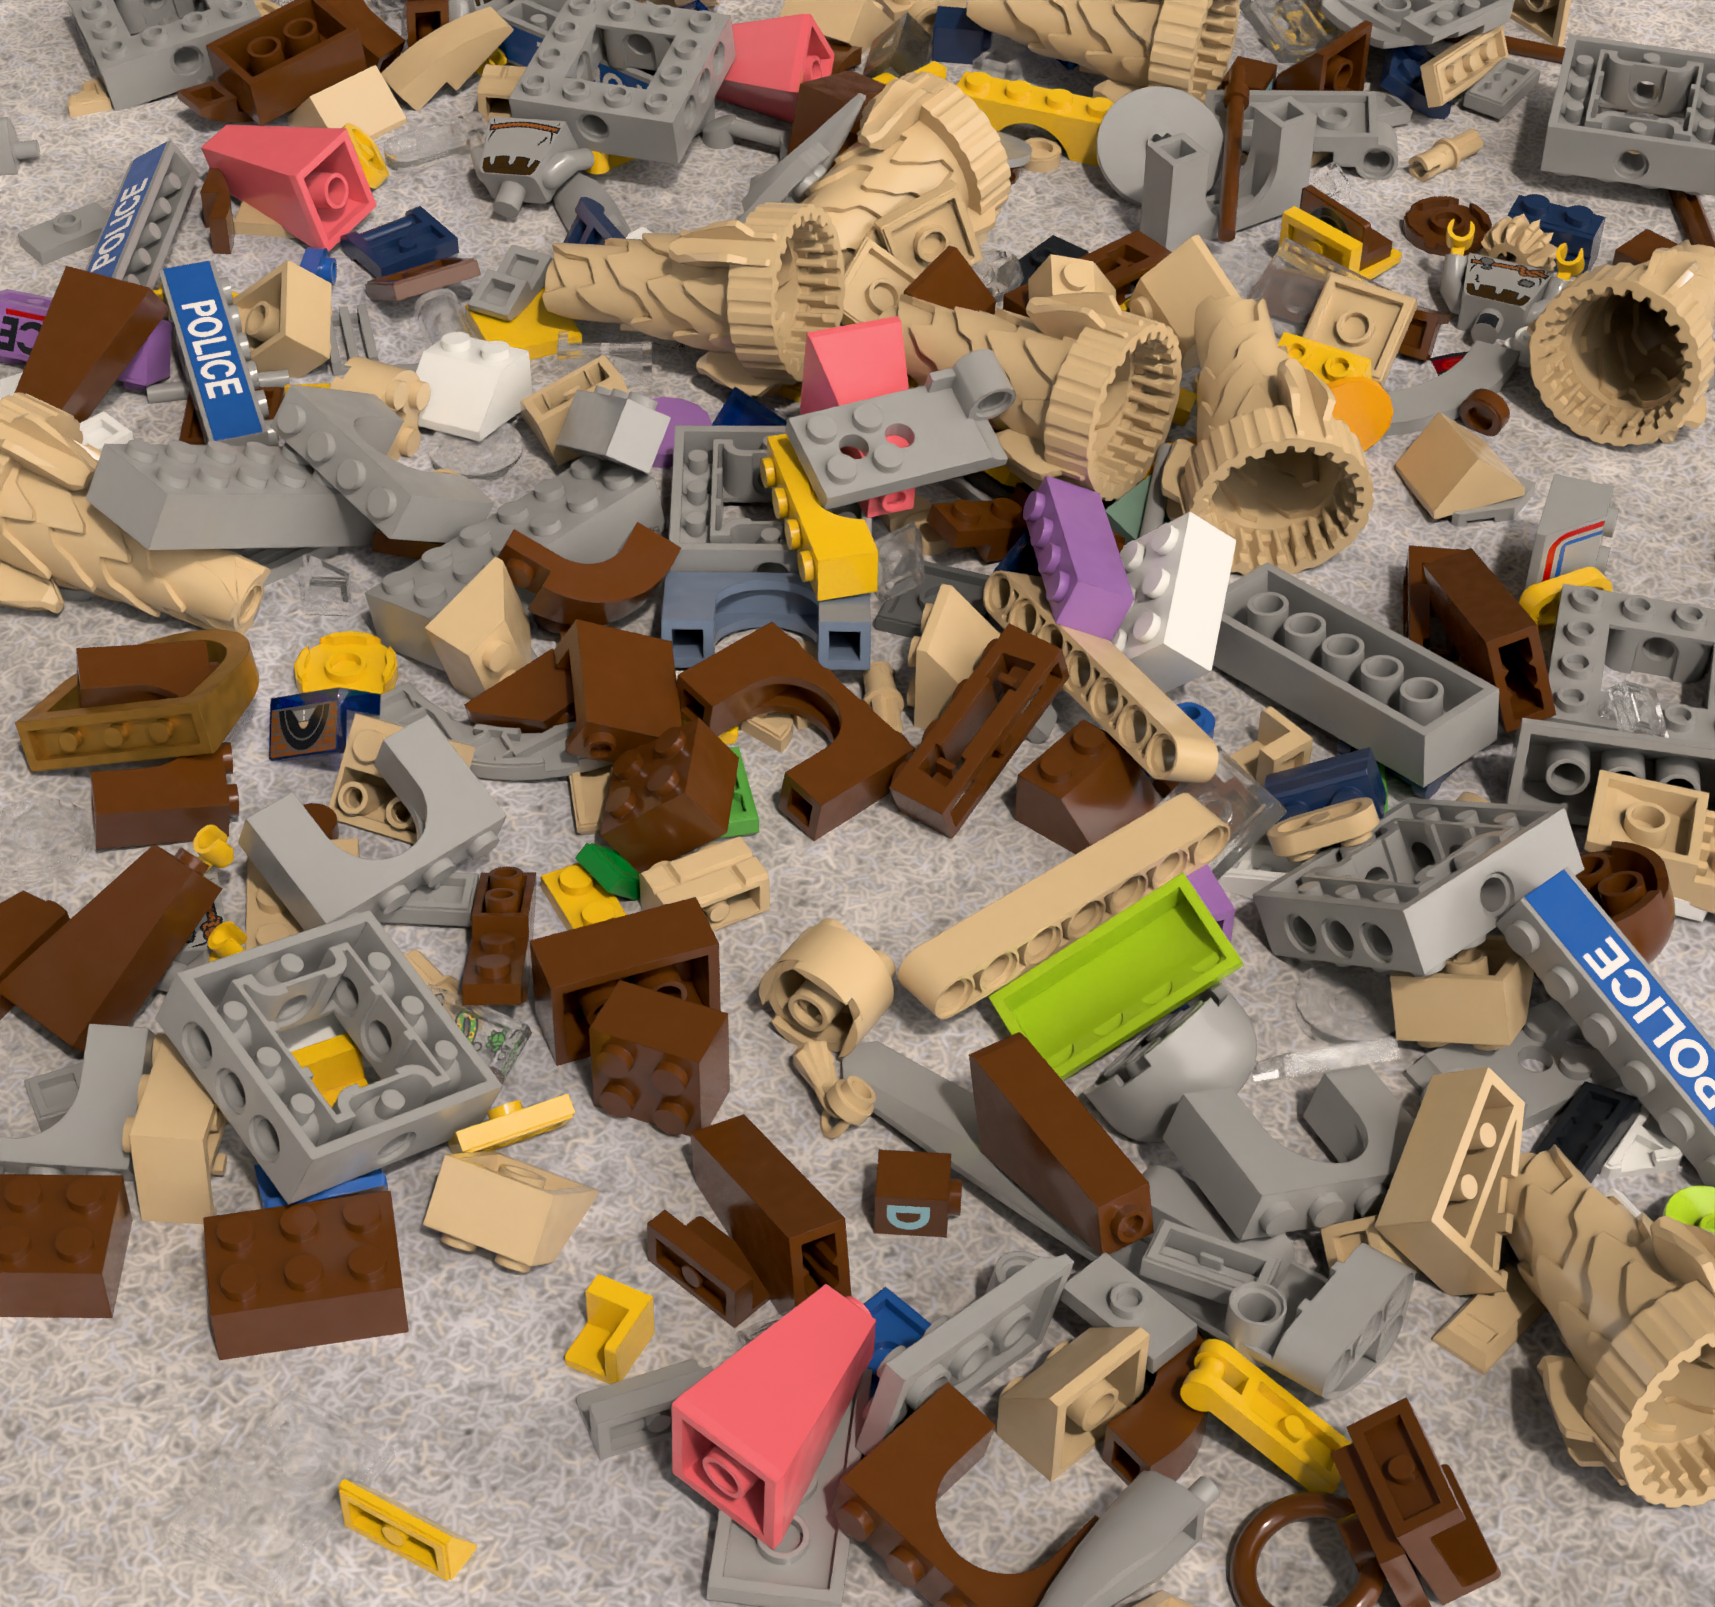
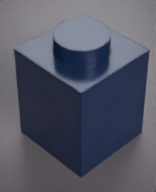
[932,6,993,65]

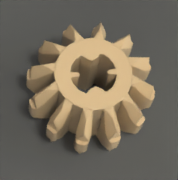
[1480,213,1557,272]

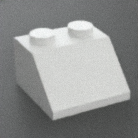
[416,332,533,441]

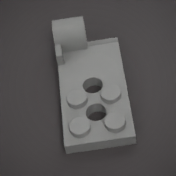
[1205,90,1398,180]
[785,349,1016,510]
[1404,998,1624,1132]
[856,1251,1074,1456]

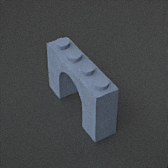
[661,571,871,670]

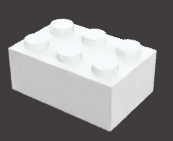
[1111,512,1236,693]

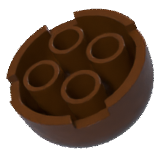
[1533,841,1675,980]

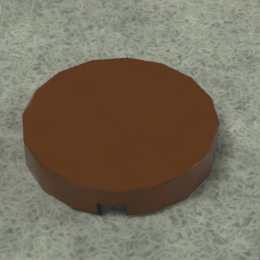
[1402,196,1492,257]

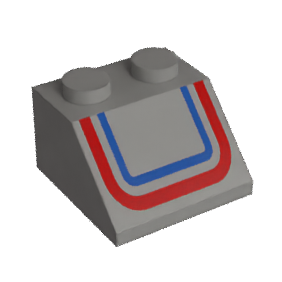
[1524,474,1619,590]

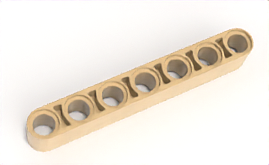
[983,570,1219,784]
[897,793,1231,1019]

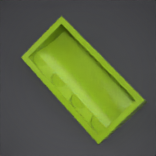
[989,872,1244,1081]

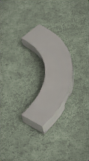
[1383,340,1521,436]
[363,681,613,780]

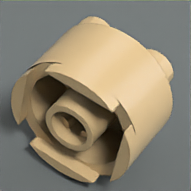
[329,356,431,461]
[759,918,896,1058]

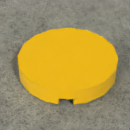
[294,631,399,711]

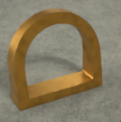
[15,629,259,772]

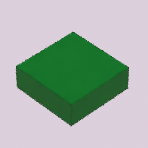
[575,843,640,901]

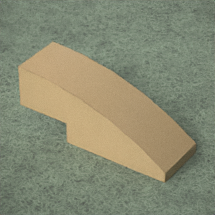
[381,6,514,111]

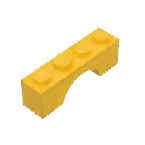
[956,71,1114,166]
[760,434,878,601]

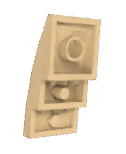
[1584,770,1715,914]

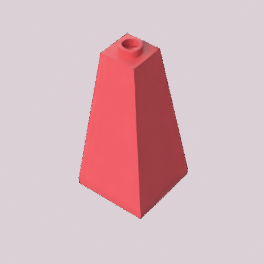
[715,14,835,123]
[201,125,377,252]
[800,316,916,518]
[672,1284,876,1550]

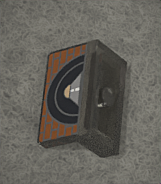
[863,12,933,79]

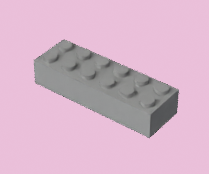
[86,440,379,550]
[365,456,667,671]
[1213,562,1499,788]

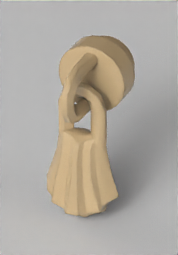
[792,1040,876,1139]

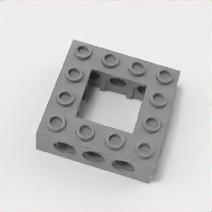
[66,0,262,111]
[509,0,736,165]
[1540,34,1715,196]
[669,425,872,597]
[1543,584,1715,744]
[1252,798,1584,977]
[155,910,503,1205]

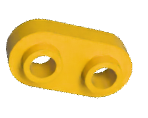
[342,123,389,189]
[1519,567,1613,632]

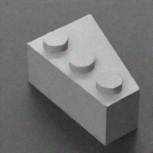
[556,385,671,475]

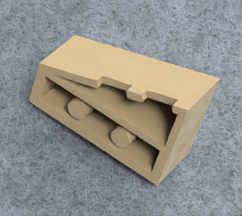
[122,1032,230,1225]
[1374,1067,1525,1296]

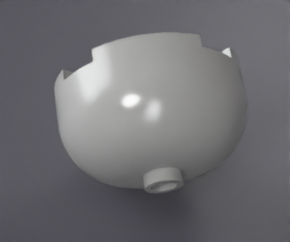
[1084,982,1257,1143]

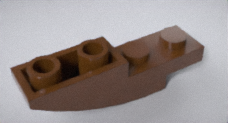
[926,482,1116,562]
[462,866,537,1005]

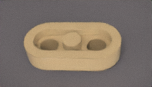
[1267,797,1380,862]

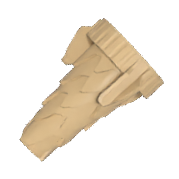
[966,0,1240,105]
[800,71,1011,269]
[542,202,845,398]
[1527,239,1715,446]
[877,292,1182,501]
[1161,296,1374,576]
[0,392,271,635]
[1505,1144,1715,1508]

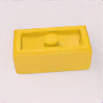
[338,1479,477,1581]

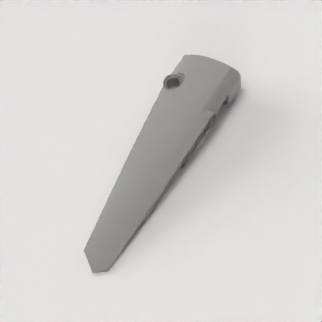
[842,1041,1416,1400]

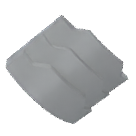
[1321,0,1514,49]

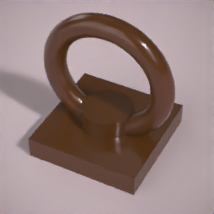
[1230,1443,1432,1607]

